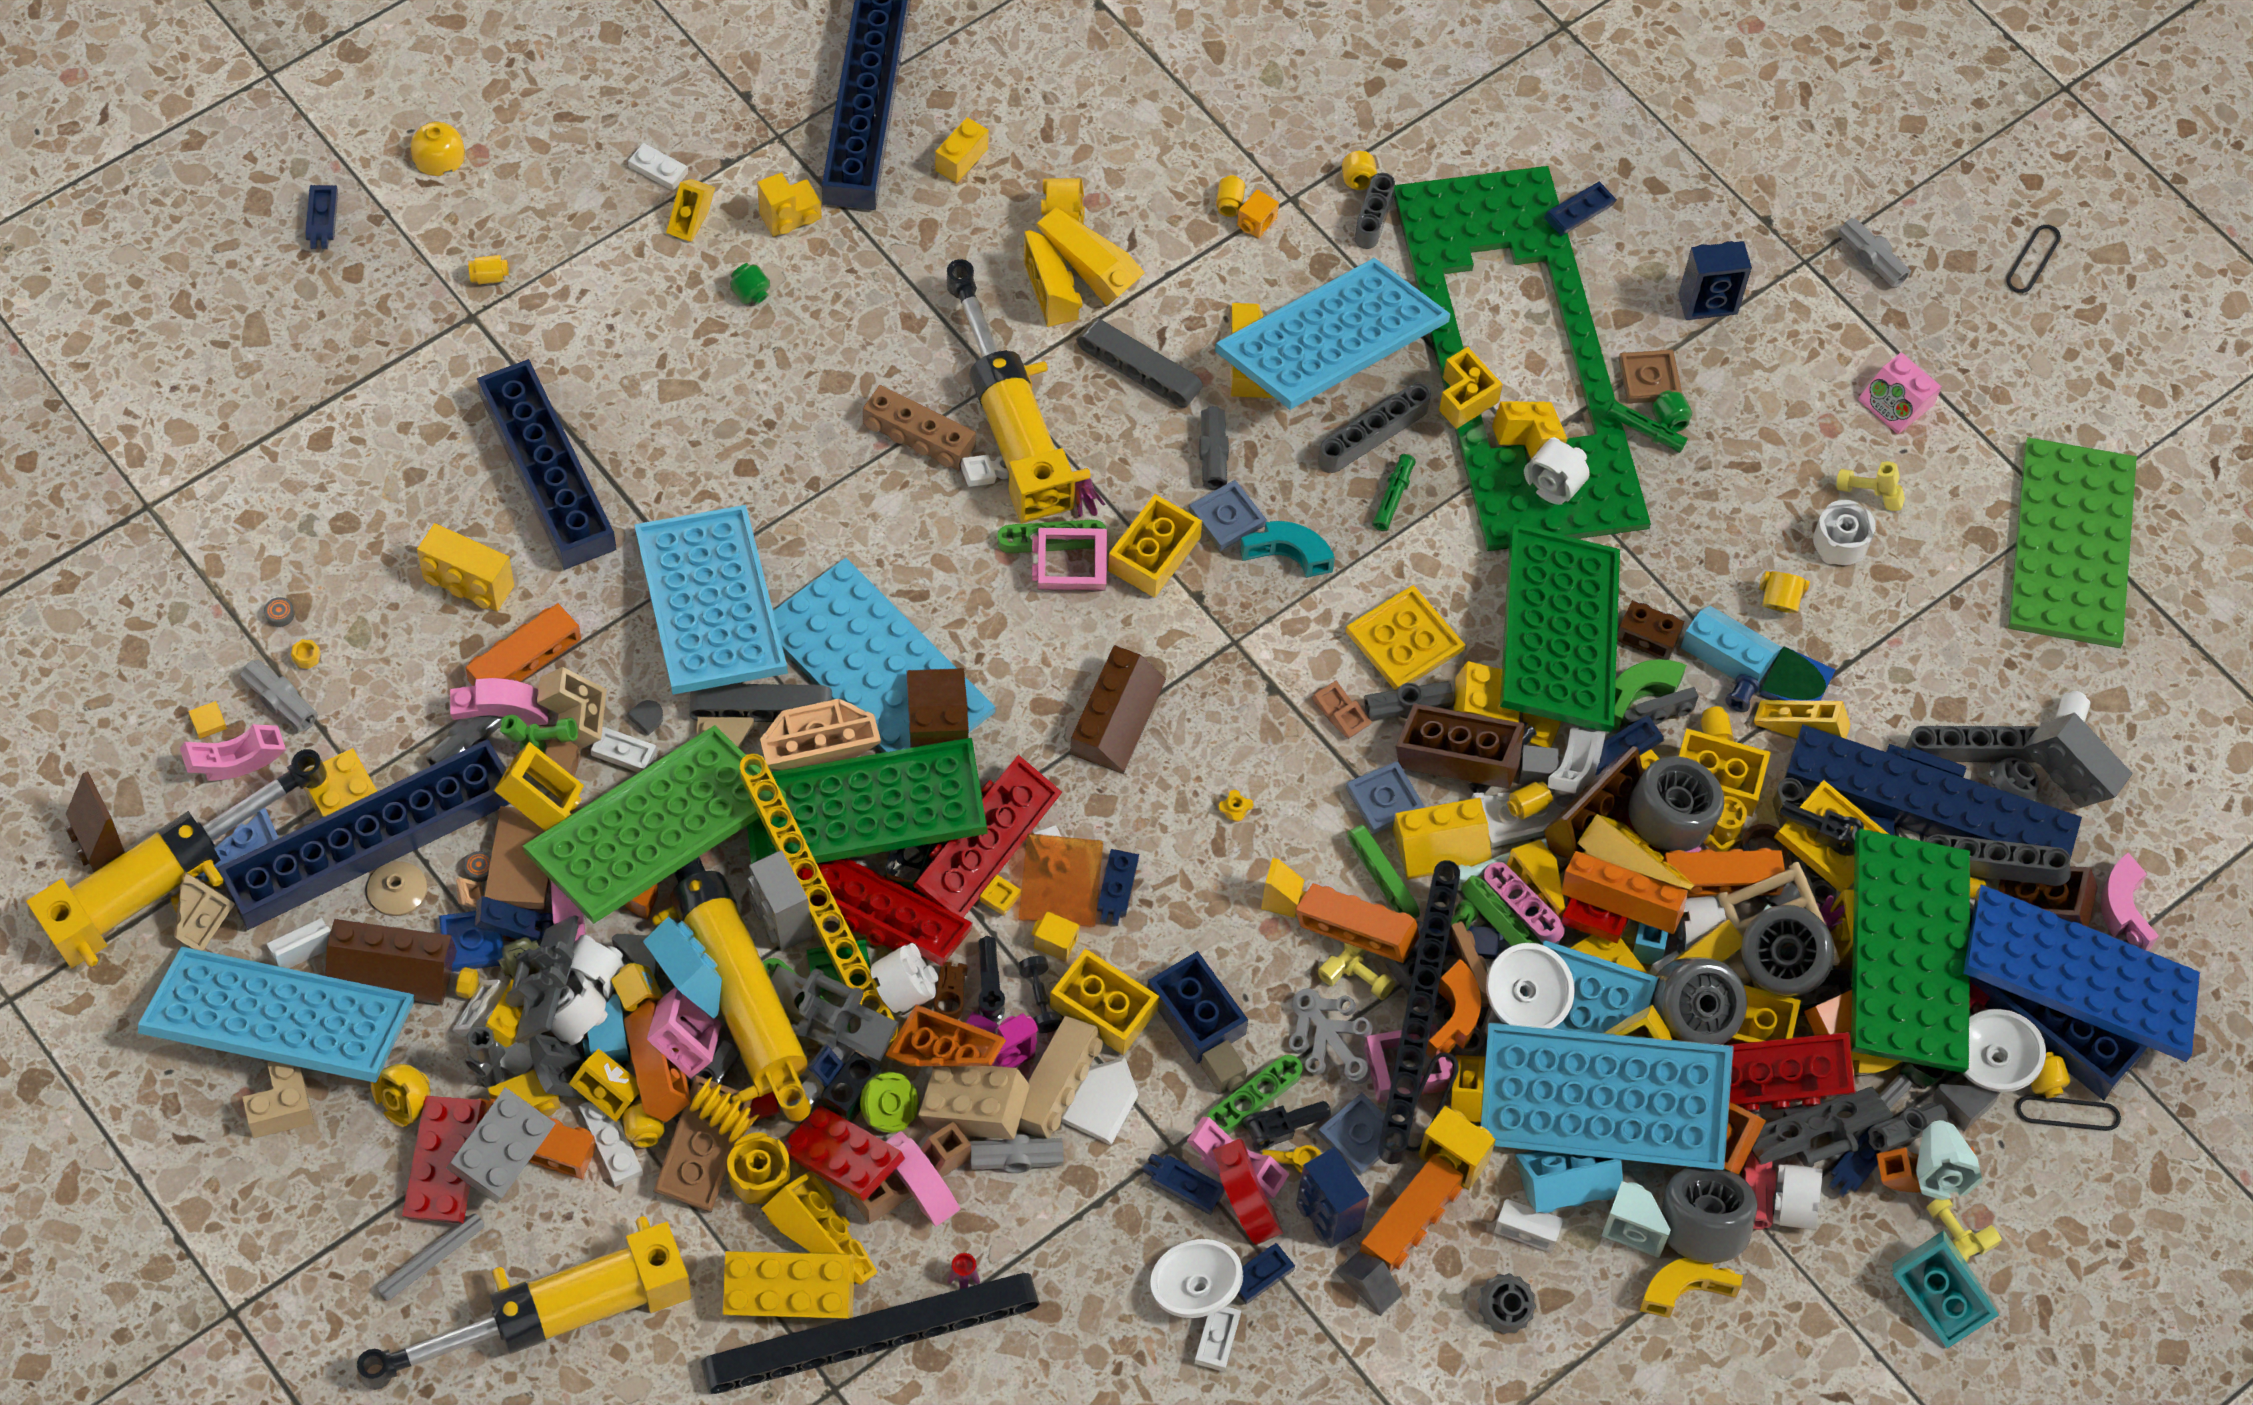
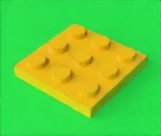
[1345,585,1466,690]
[1774,780,1890,892]

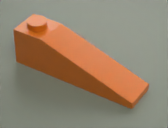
[885,1004,1006,1066]

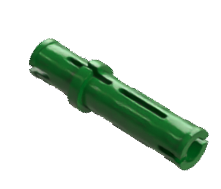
[1606,400,1688,453]
[1372,454,1416,532]

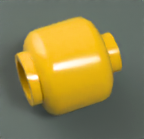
[1341,150,1377,190]
[2030,1052,2070,1099]
[622,1100,665,1148]

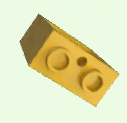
[494,742,584,831]

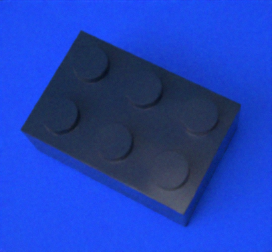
[1678,241,1752,320]
[1147,951,1248,1064]
[1296,1146,1370,1248]

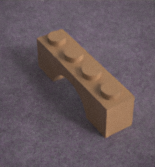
[852,1121,971,1224]

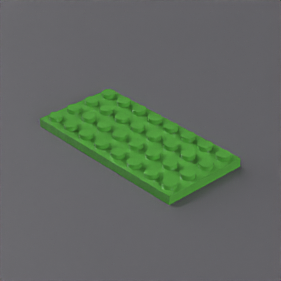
[2008,437,2137,648]
[523,725,786,924]

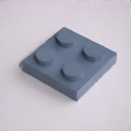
[1189,480,1267,551]
[1346,761,1425,834]
[1318,1092,1396,1176]

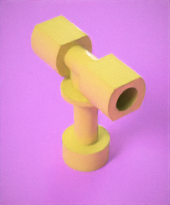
[1837,461,1905,511]
[1318,943,1396,1000]
[1926,1199,2002,1262]

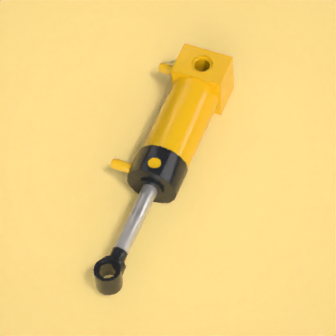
[947,259,1091,524]
[26,749,327,969]
[357,1216,692,1390]

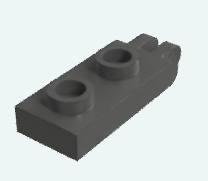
[1622,687,1699,727]

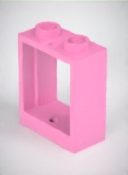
[1032,528,1107,590]
[647,987,722,1079]
[1364,1024,1454,1103]

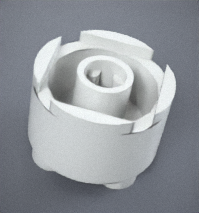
[1524,437,1589,505]
[1813,500,1875,565]
[1675,896,1726,954]
[569,935,624,1003]
[871,943,938,1015]
[551,972,608,1045]
[1773,1164,1822,1230]

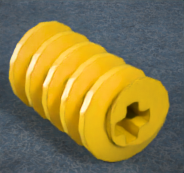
[690,1077,759,1143]

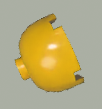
[410,121,465,176]
[371,1064,431,1127]

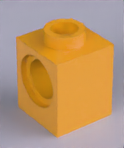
[1237,189,1279,239]

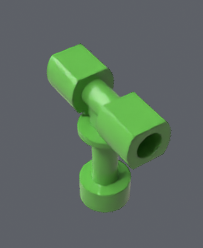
[500,714,578,754]

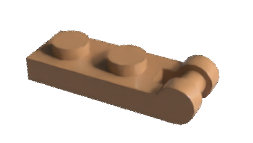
[1448,921,1490,1007]

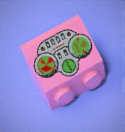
[1858,352,1942,434]

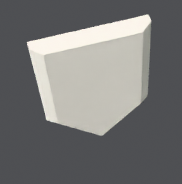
[1061,1057,1138,1146]

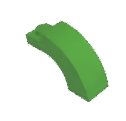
[1613,659,1687,731]

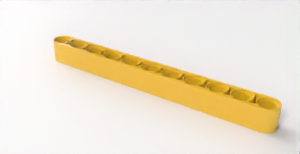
[740,753,898,1049]

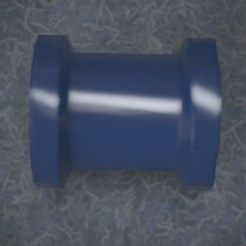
[1725,674,1760,712]

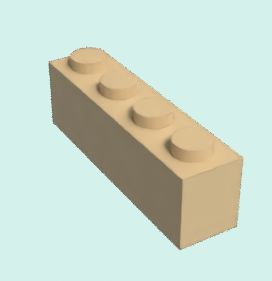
[1017,1016,1103,1139]

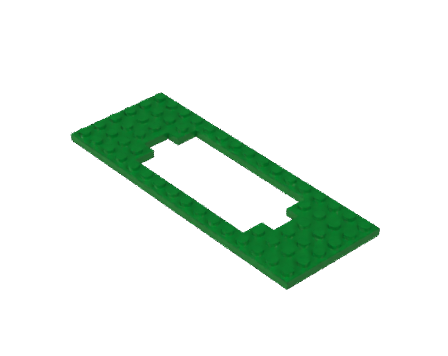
[1393,166,1651,552]

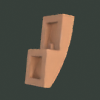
[1312,680,1372,739]

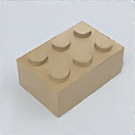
[919,1066,1030,1140]

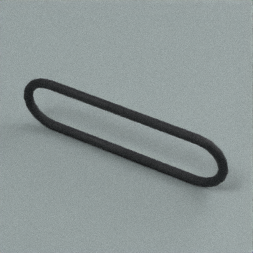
[2007,224,2061,293]
[1404,1052,1459,1152]
[2016,1095,2121,1131]

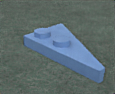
[195,808,279,882]

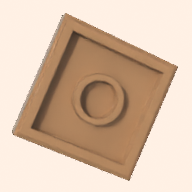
[1618,349,1682,404]

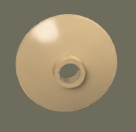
[367,861,427,916]

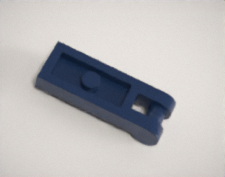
[475,896,554,946]

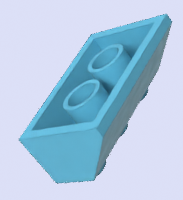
[1681,605,1783,683]
[643,916,722,1019]
[1515,1150,1623,1213]

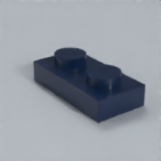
[1238,1243,1295,1305]

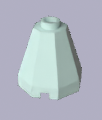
[1916,1120,1983,1200]

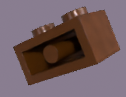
[1617,600,1685,660]

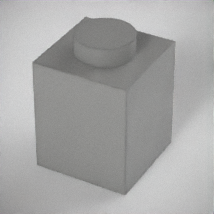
[1519,745,1563,786]

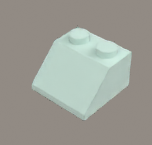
[1601,1181,1671,1258]

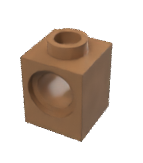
[545,739,581,777]

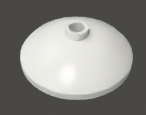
[1486,943,1575,1028]
[1963,1009,2046,1092]
[1150,1239,1243,1318]

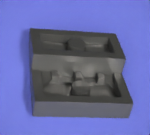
[529,1034,588,1100]

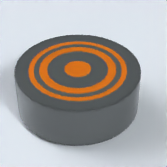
[264,597,295,627]
[464,851,491,882]

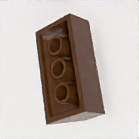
[1070,645,1166,774]
[1395,703,1525,789]
[1544,746,1643,860]
[325,919,457,1005]

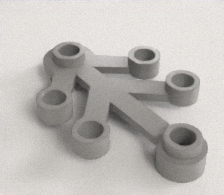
[1289,988,1373,1084]

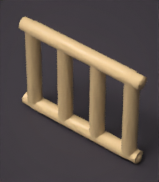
[1717,862,1841,991]

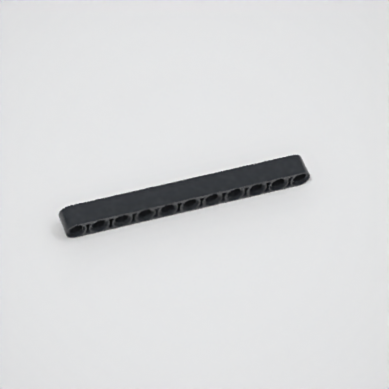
[1378,860,1460,1164]
[701,1273,1040,1394]

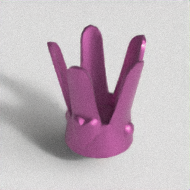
[1075,478,1106,517]
[1817,895,1845,932]
[947,1253,980,1289]

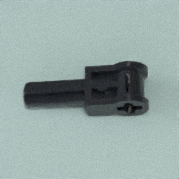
[1778,802,1864,856]
[978,936,1005,1023]
[1242,1101,1331,1151]

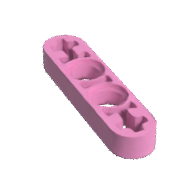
[1484,862,1564,943]

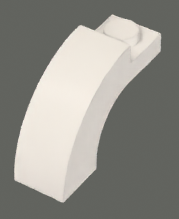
[1548,725,1605,796]

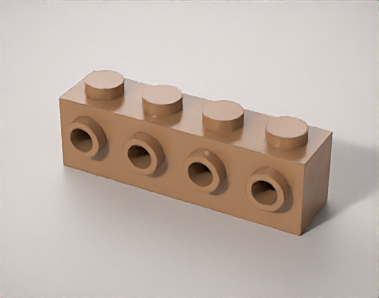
[863,385,976,471]

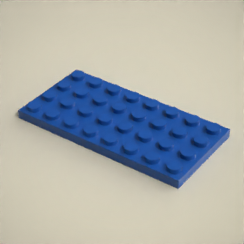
[1963,884,2200,1062]

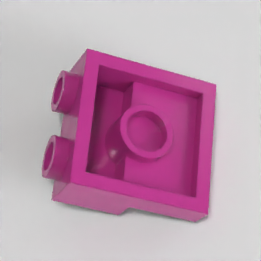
[991,1013,1038,1068]

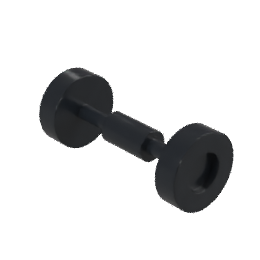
[1018,956,1062,1033]

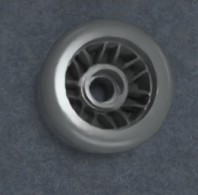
[1628,756,1724,852]
[1741,905,1835,997]
[1651,957,1747,1045]
[1661,1167,1757,1263]

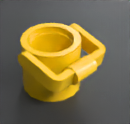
[1759,571,1810,614]
[1703,796,1747,852]

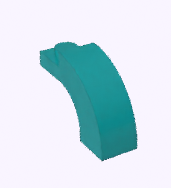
[1240,521,1335,578]

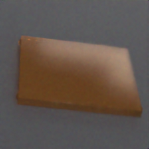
[1018,833,1104,928]

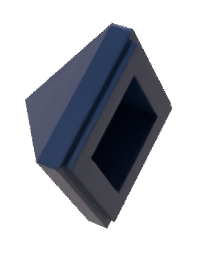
[807,1044,844,1087]

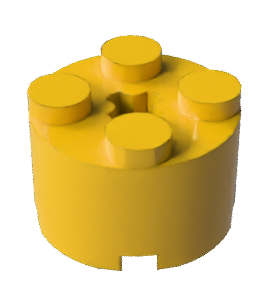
[1041,178,1085,224]
[727,1132,790,1204]

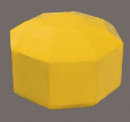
[291,639,321,669]
[456,967,479,999]

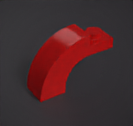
[1213,1138,1283,1245]

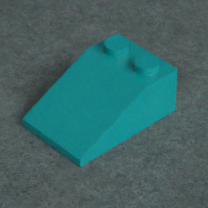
[1892,1230,1999,1349]

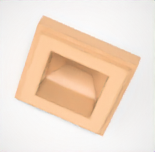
[456,877,484,908]

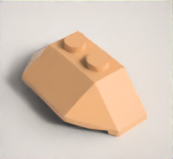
[760,699,881,770]

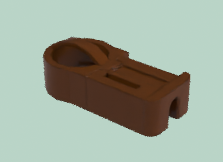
[934,962,968,1020]

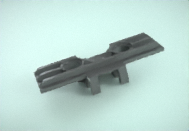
[505,915,579,1044]
[771,966,899,1061]
[1751,1086,1893,1167]

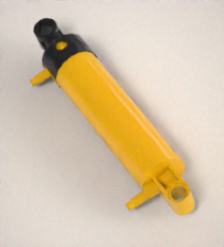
[652,857,811,1121]

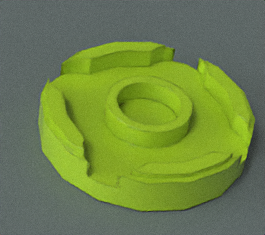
[860,1072,919,1133]

